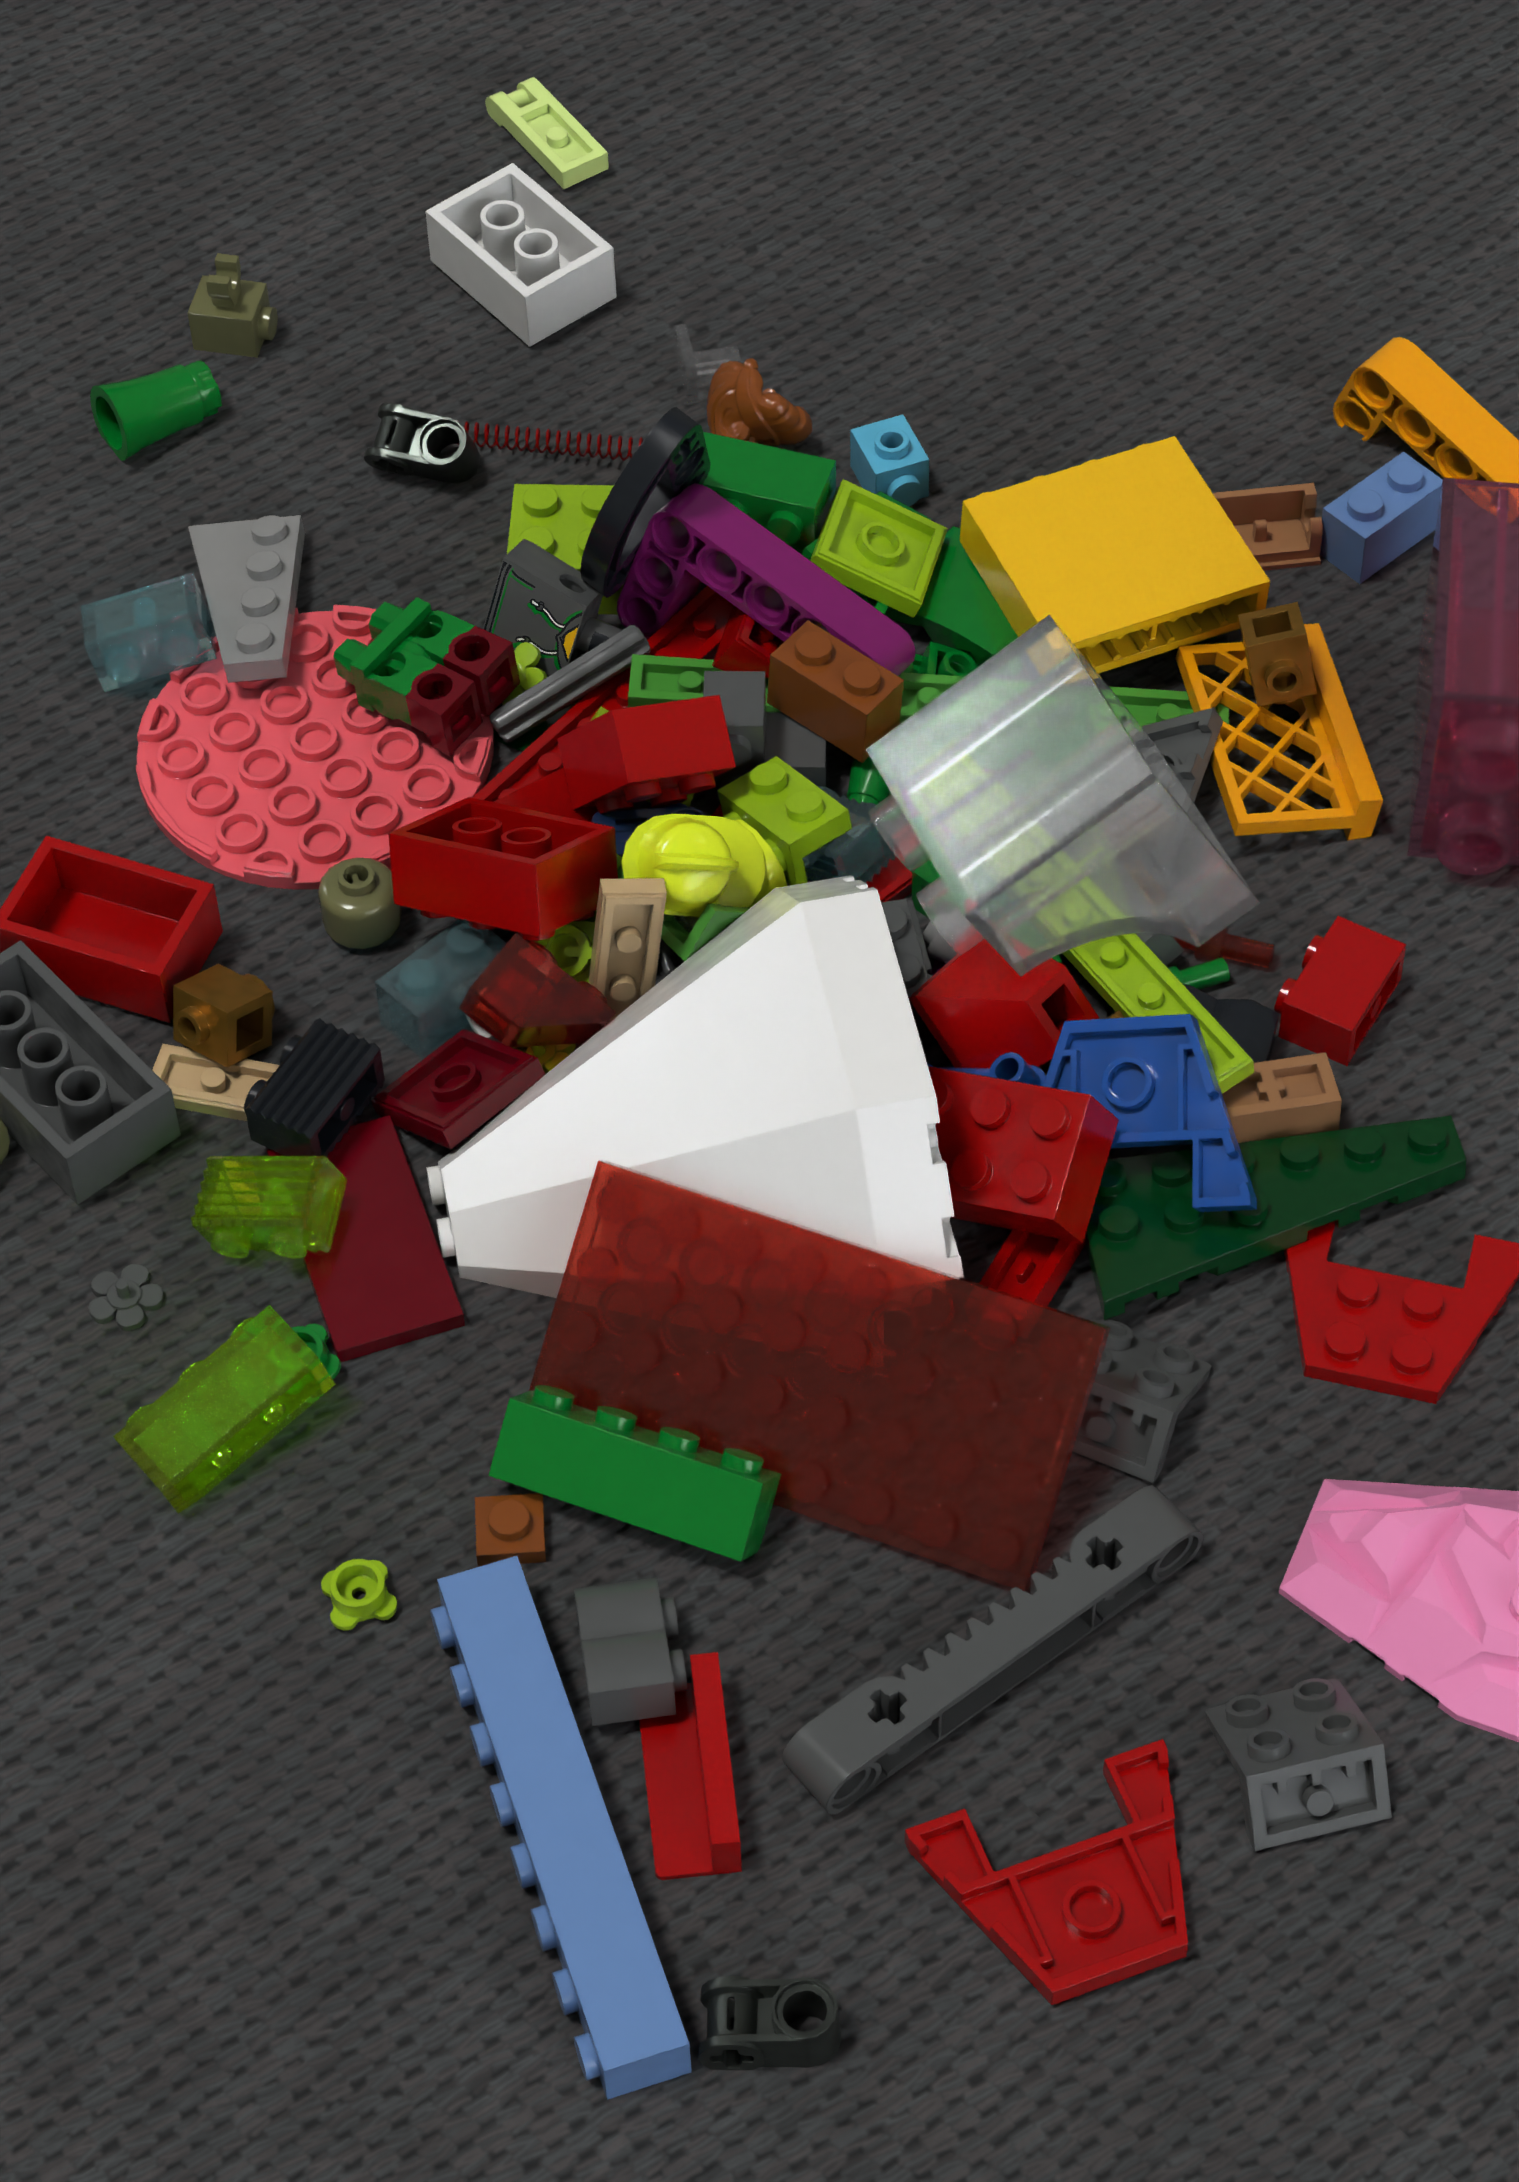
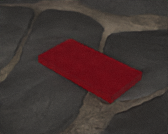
[267,1115,465,1362]

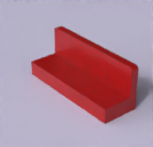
[639,1652,742,1880]

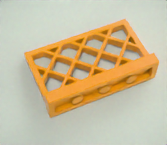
[1176,623,1383,841]

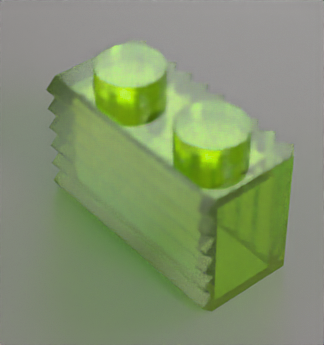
[191,1156,347,1259]

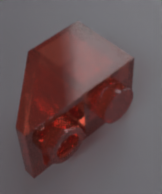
[459,933,616,1048]

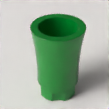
[90,361,222,461]

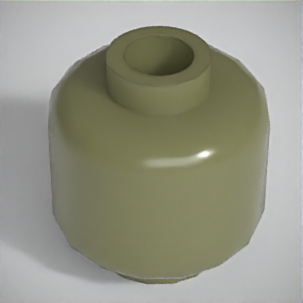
[318,857,402,949]

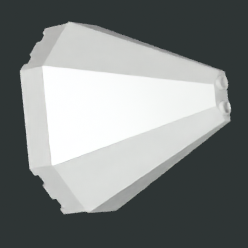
[426,875,964,1368]

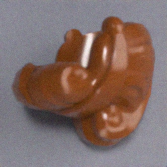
[707,358,812,447]

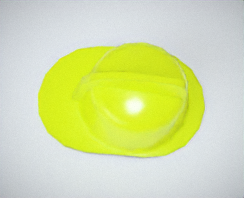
[621,814,766,917]

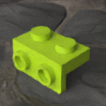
[718,756,852,885]

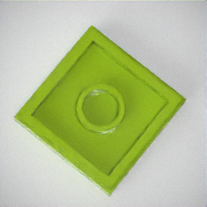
[810,479,948,618]

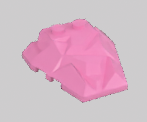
[1279,1479,1519,1742]

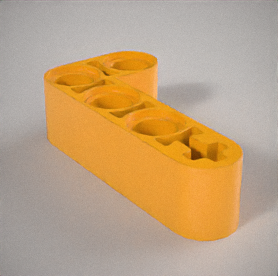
[1333,337,1519,527]

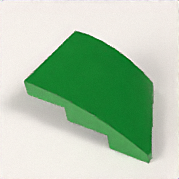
[885,526,1023,676]

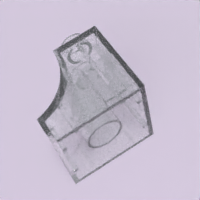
[866,614,1260,976]

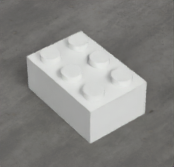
[425,163,617,347]

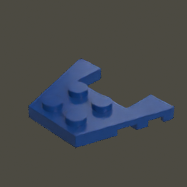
[1043,1014,1257,1212]

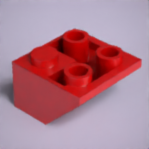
[909,926,1099,1068]

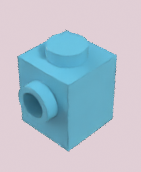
[850,414,929,506]

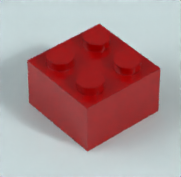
[557,695,736,814]

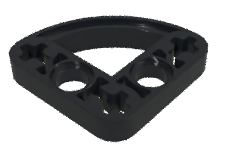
[580,407,711,598]

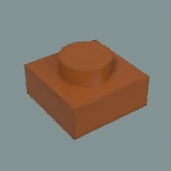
[475,1493,546,1566]

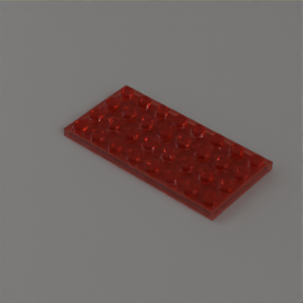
[529,1160,1111,1591]

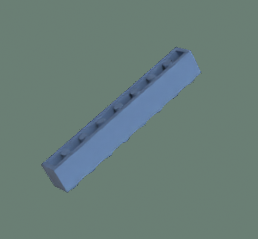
[430,1556,692,2100]

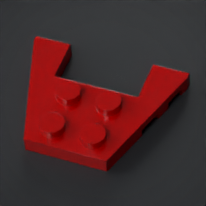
[1284,1221,1519,1404]
[905,1739,1188,2005]

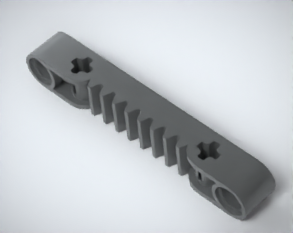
[782,1485,1204,1815]

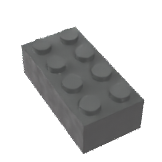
[0,940,181,1205]

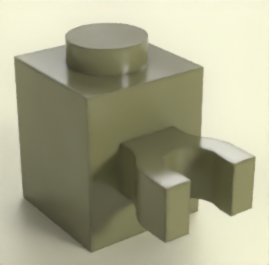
[188,253,278,358]

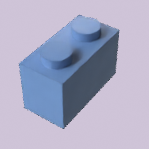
[1320,452,1446,584]

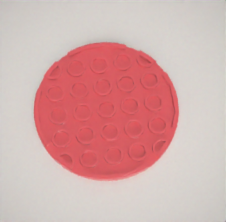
[136,605,494,890]

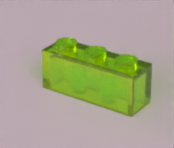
[113,1305,336,1514]

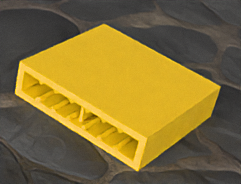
[959,436,1270,689]

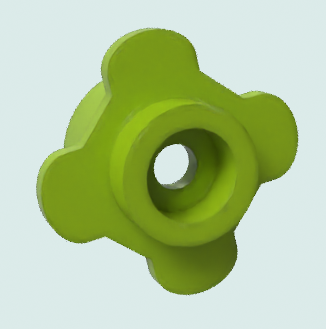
[321,1559,398,1631]

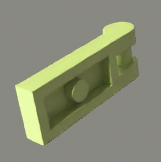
[485,77,609,189]

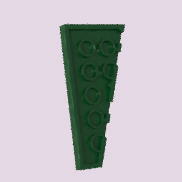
[1085,1115,1467,1321]

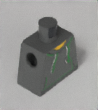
[483,539,622,676]

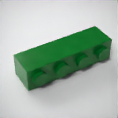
[488,1385,781,1562]

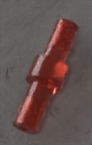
[1158,917,1275,969]

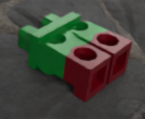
[333,597,520,756]

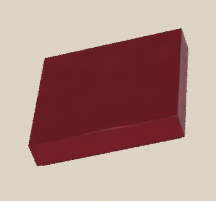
[371,1029,545,1149]

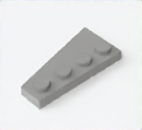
[188,515,305,683]

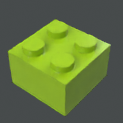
[507,484,624,615]

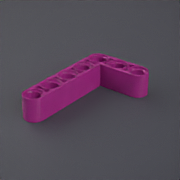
[616,484,916,676]

